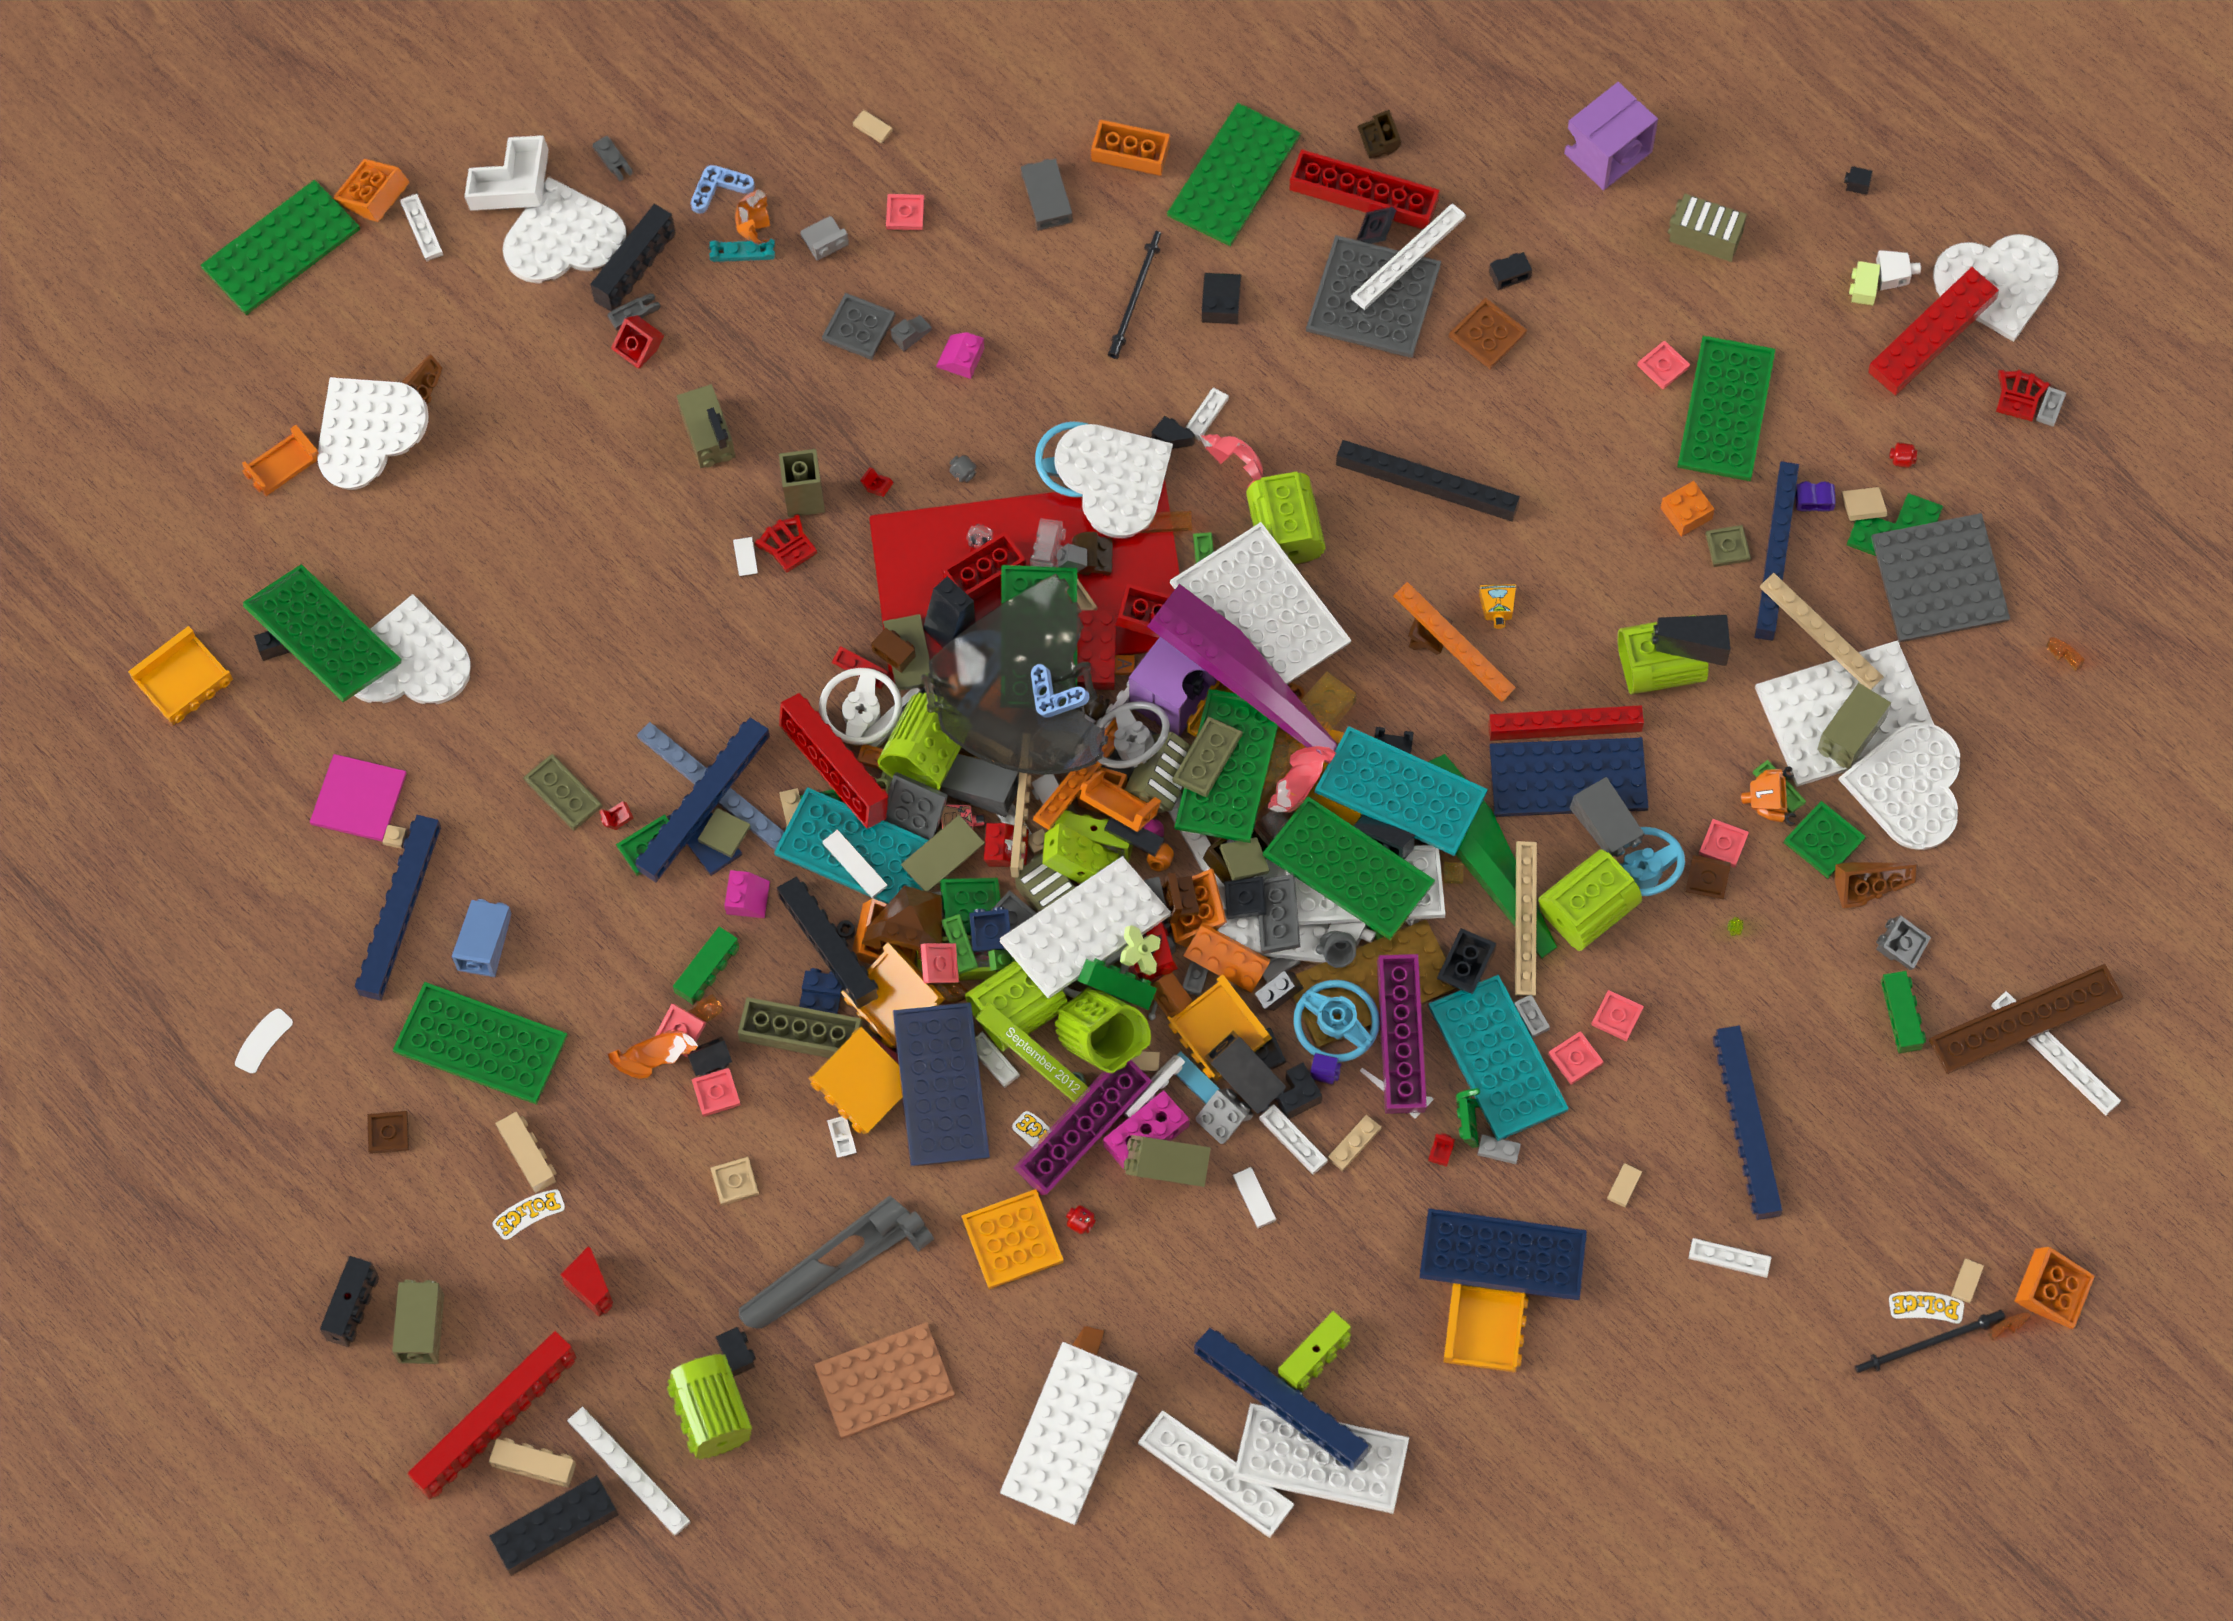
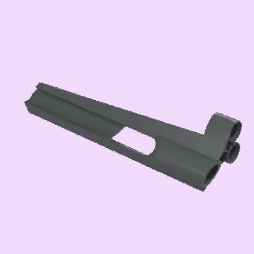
[739,1195,935,1329]

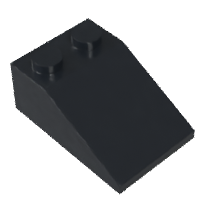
[1202,273,1241,324]
[1437,928,1497,995]

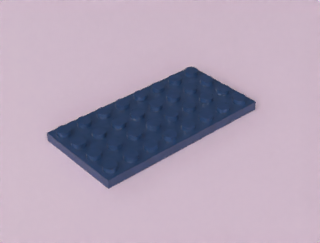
[1489,737,1649,817]
[893,1002,990,1167]
[1419,1208,1587,1301]

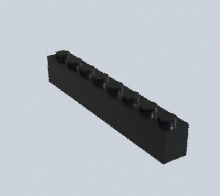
[777,876,879,1009]

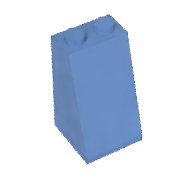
[452,899,512,977]

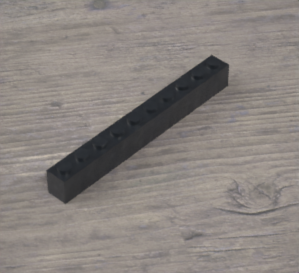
[1336,440,1520,522]

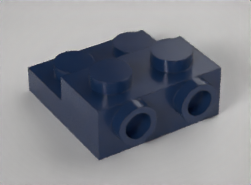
[969,907,1011,953]
[799,968,843,1014]

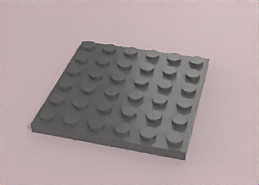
[1306,235,1441,358]
[1871,513,2010,643]

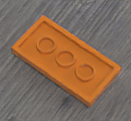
[1183,923,1271,993]

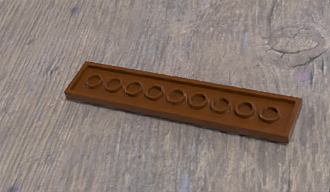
[1929,964,2123,1074]

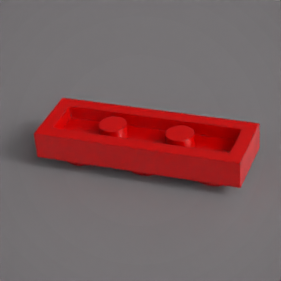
[831,646,890,689]

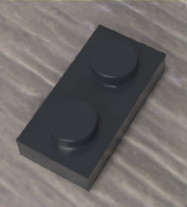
[707,407,729,449]

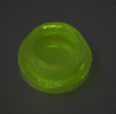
[1727,917,1743,936]

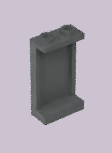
[1021,158,1073,231]

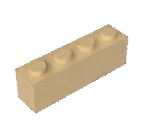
[495,1112,557,1194]
[489,1438,576,1488]

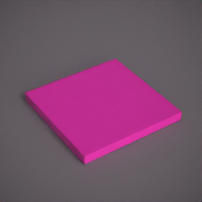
[310,754,407,842]

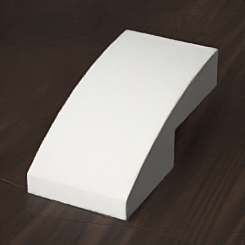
[733,537,758,577]
[827,1117,857,1158]

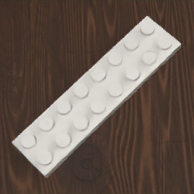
[1138,1410,1294,1538]

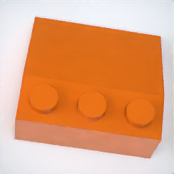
[333,159,410,222]
[1171,868,1227,947]
[852,898,916,964]
[2015,1247,2095,1329]

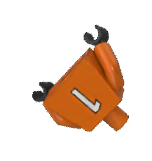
[1741,766,1796,826]

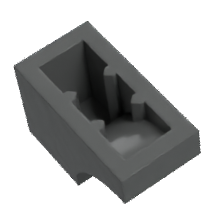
[891,315,932,352]
[1057,544,1087,572]

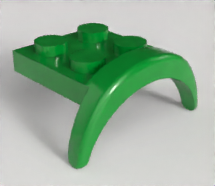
[1456,1088,1480,1148]

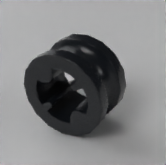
[837,920,855,940]

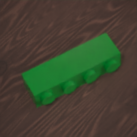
[673,926,739,1005]
[1077,958,1157,1010]
[1881,971,1926,1054]

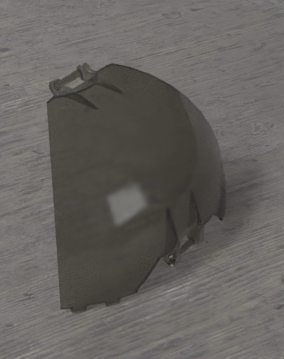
[921,574,1108,775]

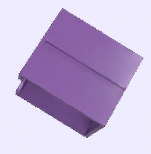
[1564,82,1658,190]
[1129,637,1217,737]

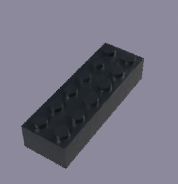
[590,203,676,311]
[489,1475,619,1576]

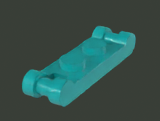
[709,239,775,262]

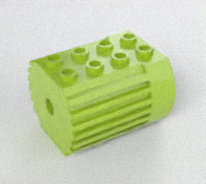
[1246,471,1326,564]
[1618,615,1709,695]
[878,693,972,791]
[1538,849,1642,951]
[965,960,1068,1052]
[1055,988,1151,1073]
[667,1354,752,1460]

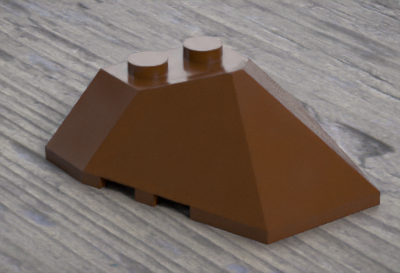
[862,885,942,960]

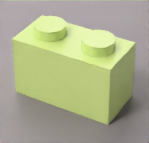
[1849,261,1880,305]

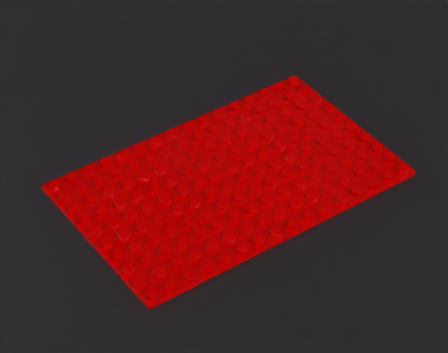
[869,479,1180,683]

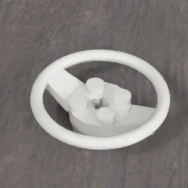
[819,668,902,745]

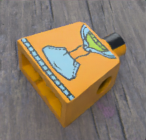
[1479,584,1516,629]

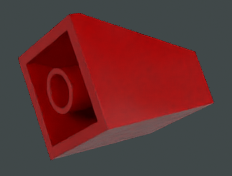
[560,1246,613,1317]

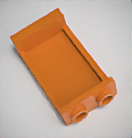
[242,425,319,496]
[1079,768,1161,832]

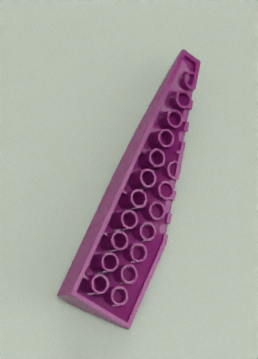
[1147,584,1338,764]

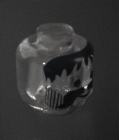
[966,524,993,549]

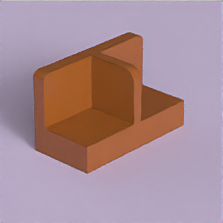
[1151,973,1192,1018]

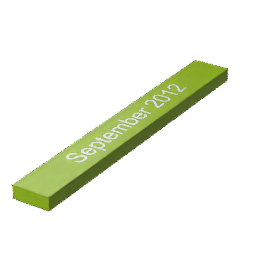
[976,1003,1088,1102]

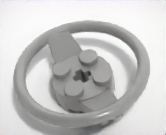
[1090,701,1170,768]

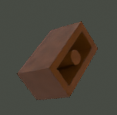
[871,627,916,673]

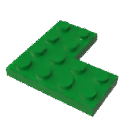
[1847,493,1943,556]

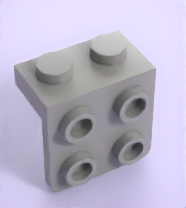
[801,217,849,261]
[1196,1088,1254,1144]

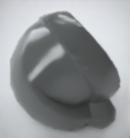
[1316,931,1357,968]

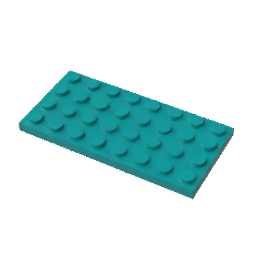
[1315,726,1488,856]
[774,787,929,904]
[1428,974,1569,1141]

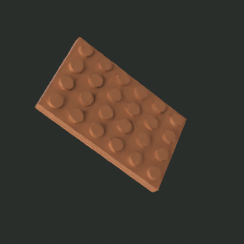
[814,1322,955,1439]

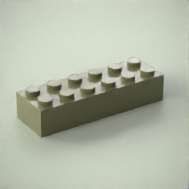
[738,997,863,1058]

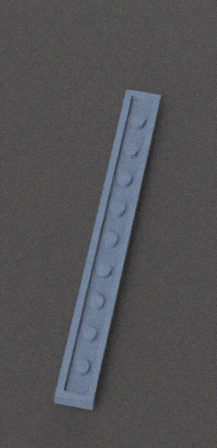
[637,722,784,850]

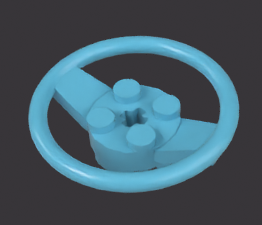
[1035,422,1088,497]
[1620,827,1685,896]
[1293,980,1380,1062]

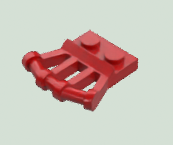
[1996,369,2051,422]
[754,514,817,573]

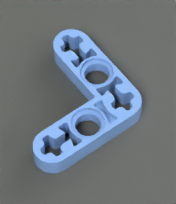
[691,165,755,214]
[1031,664,1089,718]

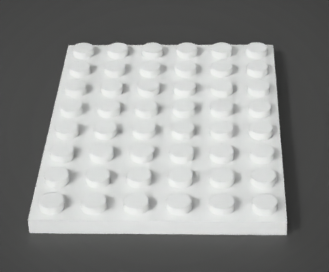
[1170,522,1352,684]
[1755,640,1934,787]

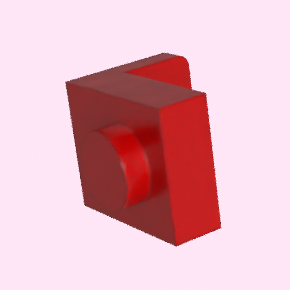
[860,467,894,497]
[599,801,634,830]
[1428,1133,1455,1167]

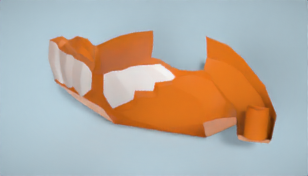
[735,189,770,245]
[607,1030,698,1079]

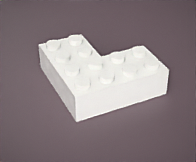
[465,136,549,210]

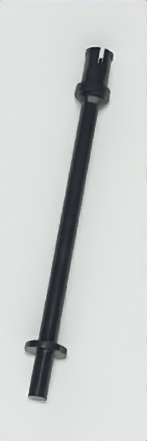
[1107,231,1162,359]
[1854,1309,2006,1374]

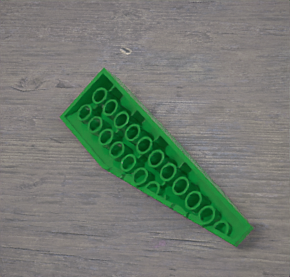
[1428,754,1557,959]

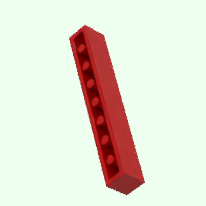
[1488,705,1644,741]

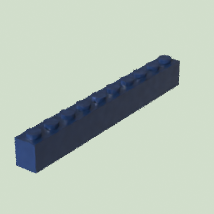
[1754,461,1799,641]
[636,717,770,883]
[355,815,441,1001]
[1713,1025,1782,1220]
[1194,1328,1369,1471]

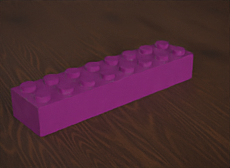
[1377,954,1427,1114]
[1013,1060,1152,1195]

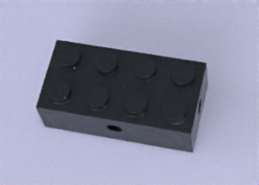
[320,1255,379,1347]

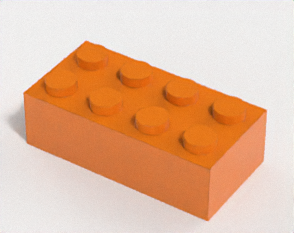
[1091,120,1170,176]

